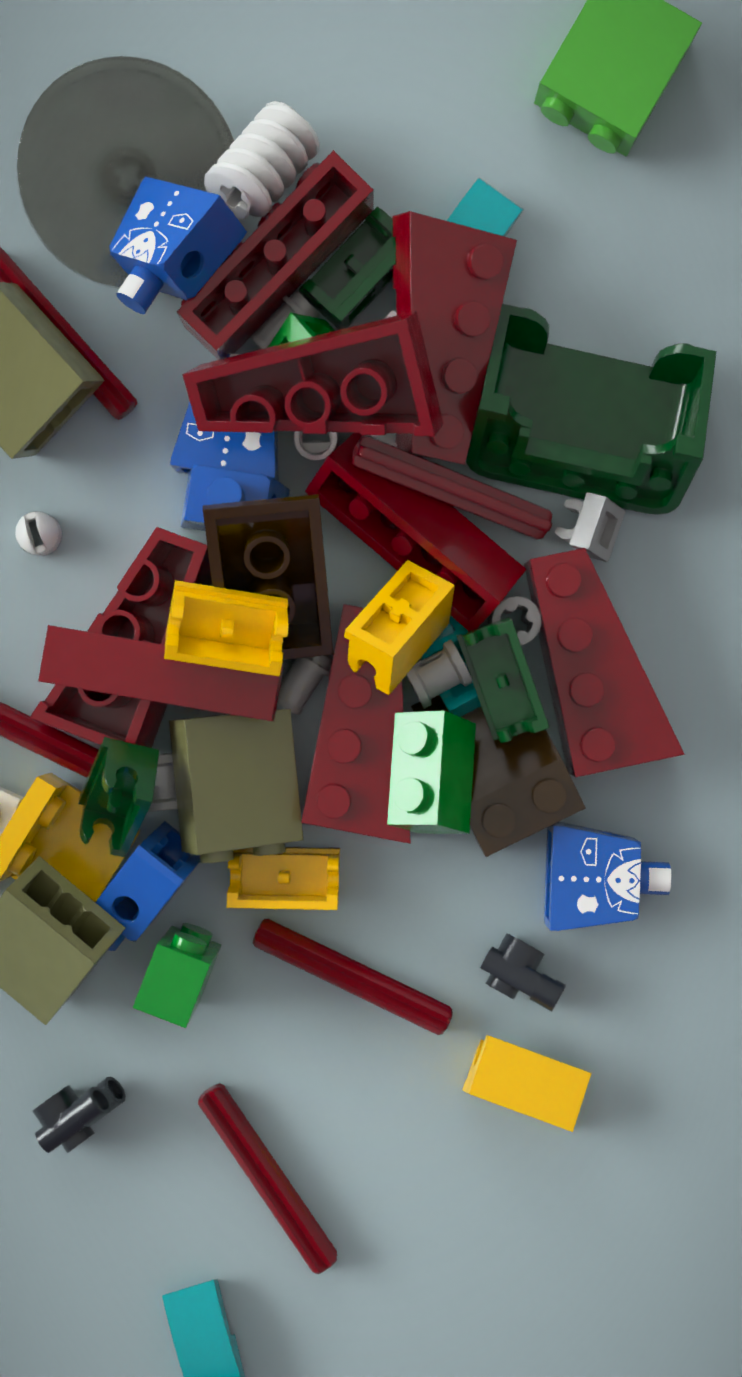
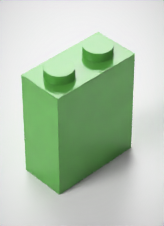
[534,0,702,157]

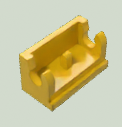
[344,560,455,695]
[164,580,288,677]
[226,847,340,910]
[462,1035,592,1132]

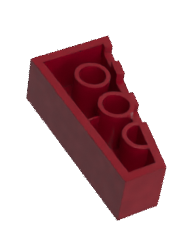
[393,211,517,465]
[182,311,444,437]
[29,527,212,748]
[524,548,685,777]
[301,604,411,844]

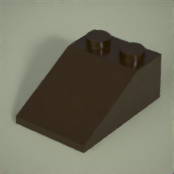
[203,494,334,660]
[411,695,586,857]

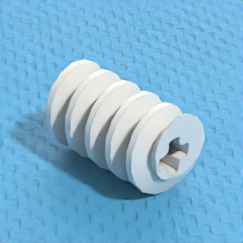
[204,101,320,220]

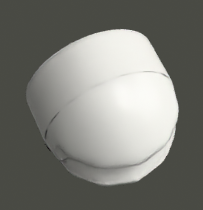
[294,431,338,460]
[15,511,62,556]

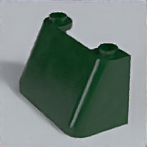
[466,304,717,515]

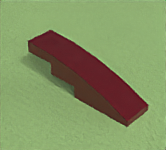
[38,625,284,721]

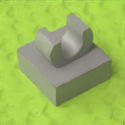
[555,492,626,562]

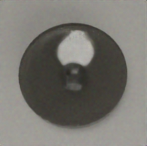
[16,56,234,289]

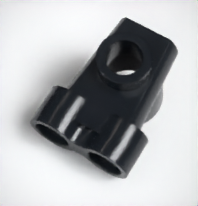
[480,933,566,1012]
[32,1077,126,1153]

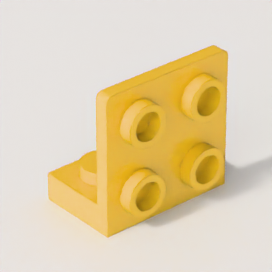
[0,773,141,902]

